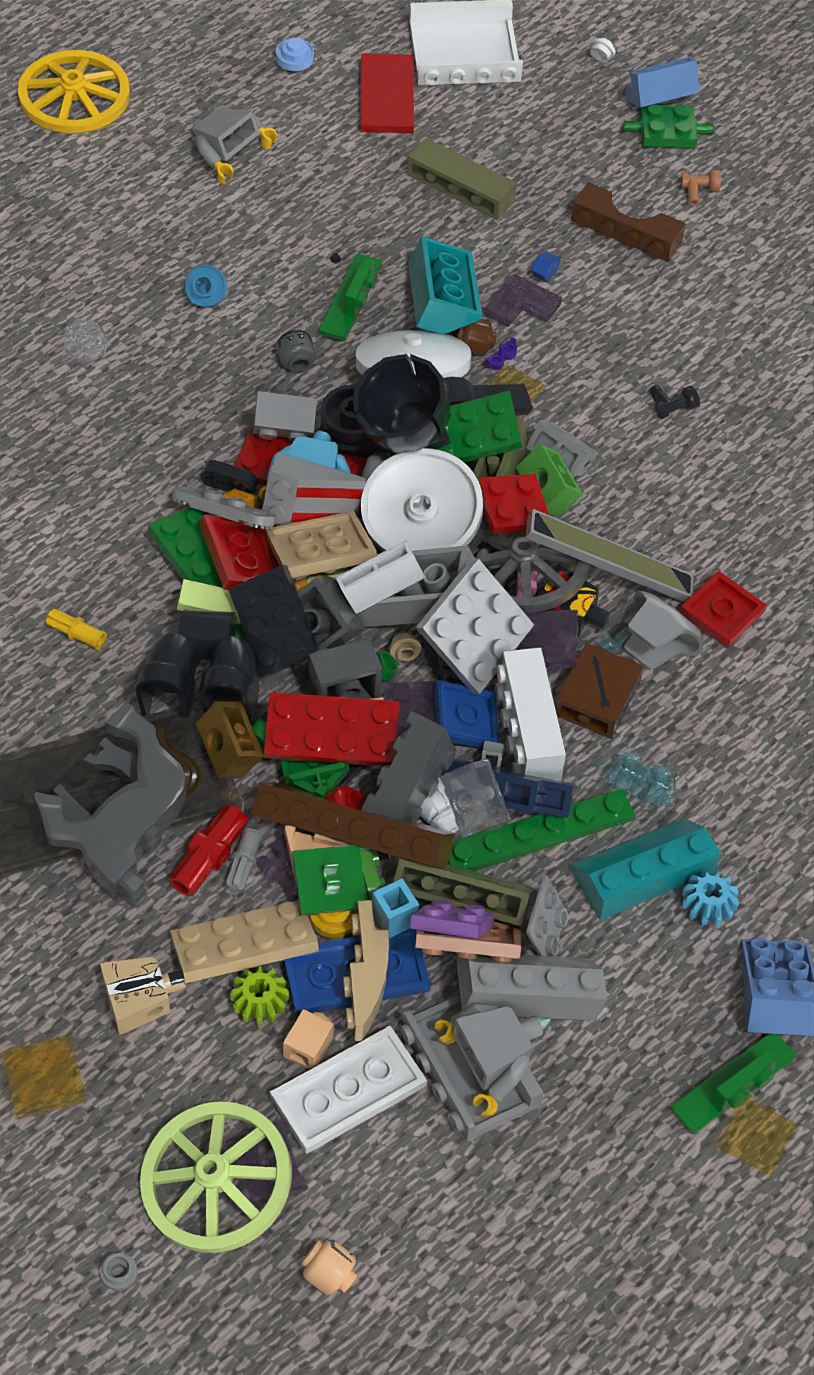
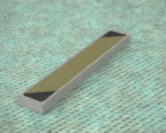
[525,509,694,602]

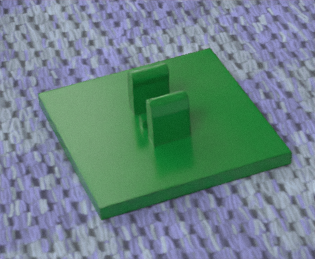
[292,845,368,916]

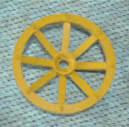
[18,50,130,133]

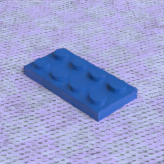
[283,928,431,1017]

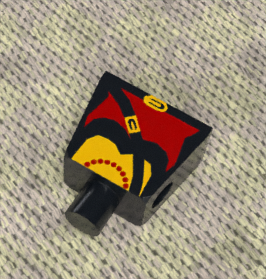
[532,565,610,636]

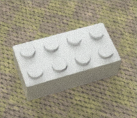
[495,648,566,781]

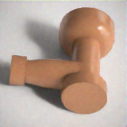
[681,170,721,205]

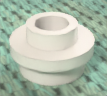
[590,38,615,63]

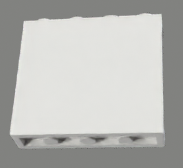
[409,0,523,85]

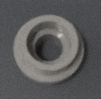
[100,1253,137,1290]

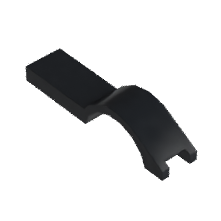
[444,376,533,415]

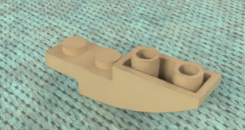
[343,900,389,1042]

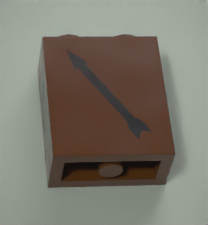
[555,643,644,739]

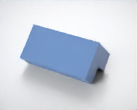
[625,57,700,107]

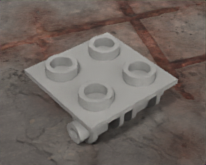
[521,875,568,956]

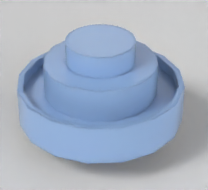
[276,38,314,71]

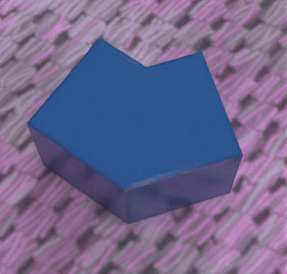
[530,251,561,282]

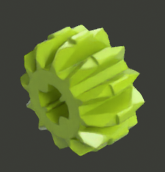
[230,965,289,1027]

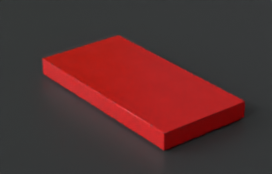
[361,53,414,134]

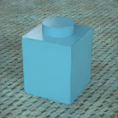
[372,878,419,938]

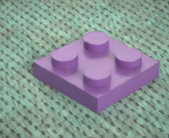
[410,900,495,939]

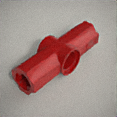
[169,804,248,897]

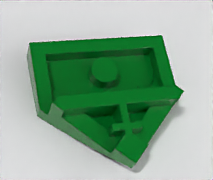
[280,759,349,798]

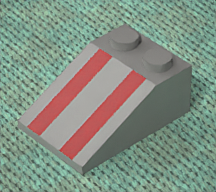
[262,453,367,526]

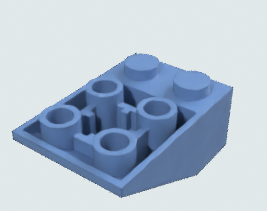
[741,938,814,1036]

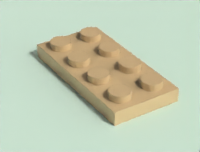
[170,900,319,984]

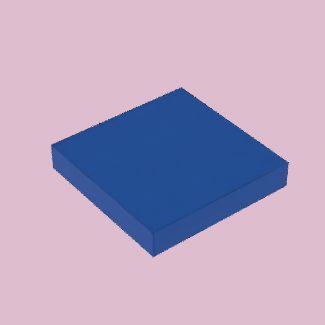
[434,680,499,749]

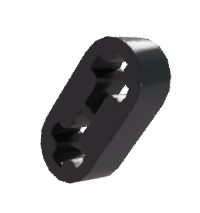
[200,460,259,494]

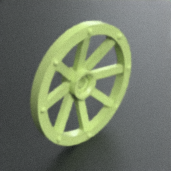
[140,1102,292,1253]

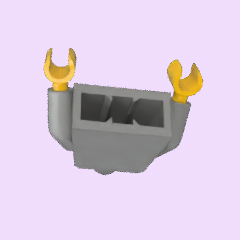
[192,108,277,184]
[434,1003,543,1117]

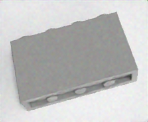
[399,995,543,1141]

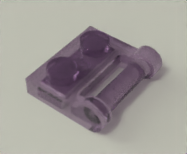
[225,1121,308,1207]

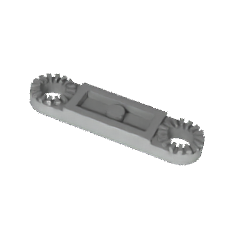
[172,486,276,529]

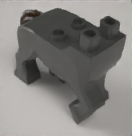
[34,701,201,907]

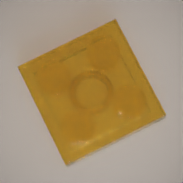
[2,1035,87,1120]

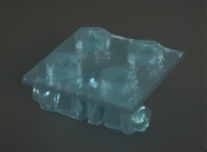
[608,752,677,808]

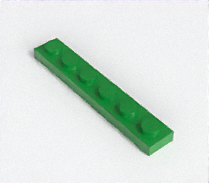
[448,788,636,871]

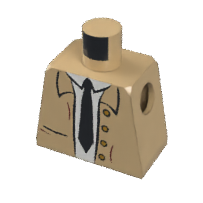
[100,957,186,1035]

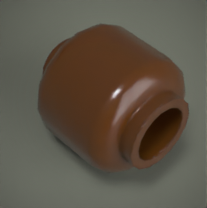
[453,319,497,356]

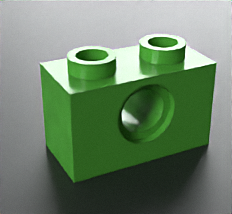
[516,444,583,517]

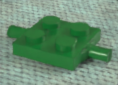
[623,104,714,148]

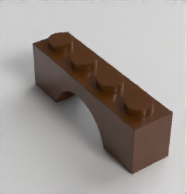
[571,182,686,262]

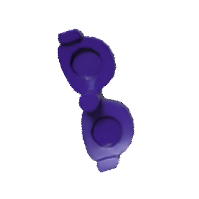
[485,337,517,370]

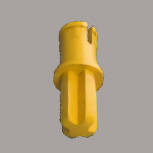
[45,609,107,650]

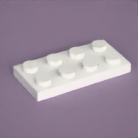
[270,1026,427,1154]

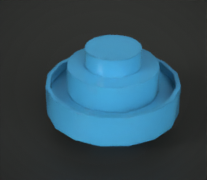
[185,265,228,307]

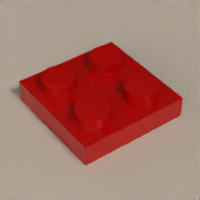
[478,473,549,535]
[680,571,767,648]

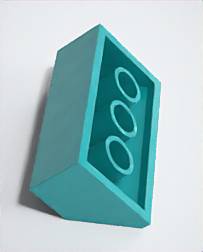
[408,236,483,335]
[569,818,721,920]

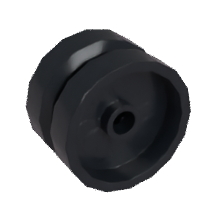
[320,384,380,458]

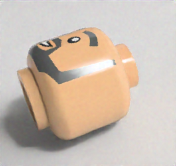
[301,1239,357,1295]

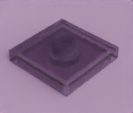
[515,610,579,668]

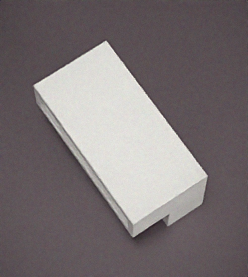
[336,540,426,614]

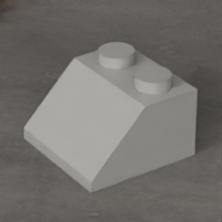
[253,391,317,442]

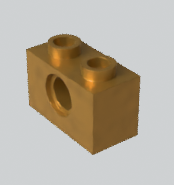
[196,701,264,778]

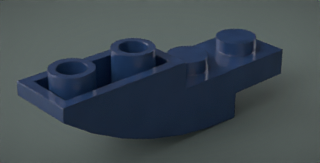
[445,759,575,818]

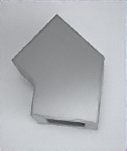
[481,741,504,767]

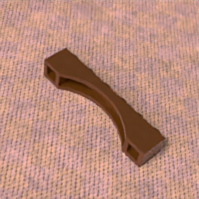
[252,782,455,867]

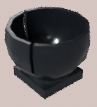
[354,354,451,457]

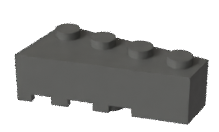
[361,711,456,860]

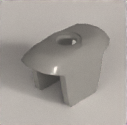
[624,591,703,670]

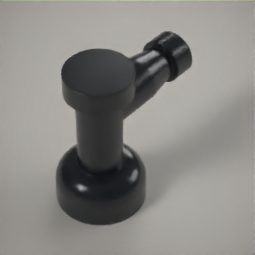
[650,385,700,419]

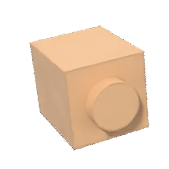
[283,1009,334,1070]

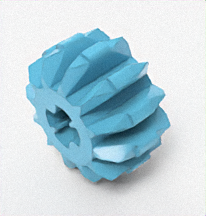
[682,869,739,928]

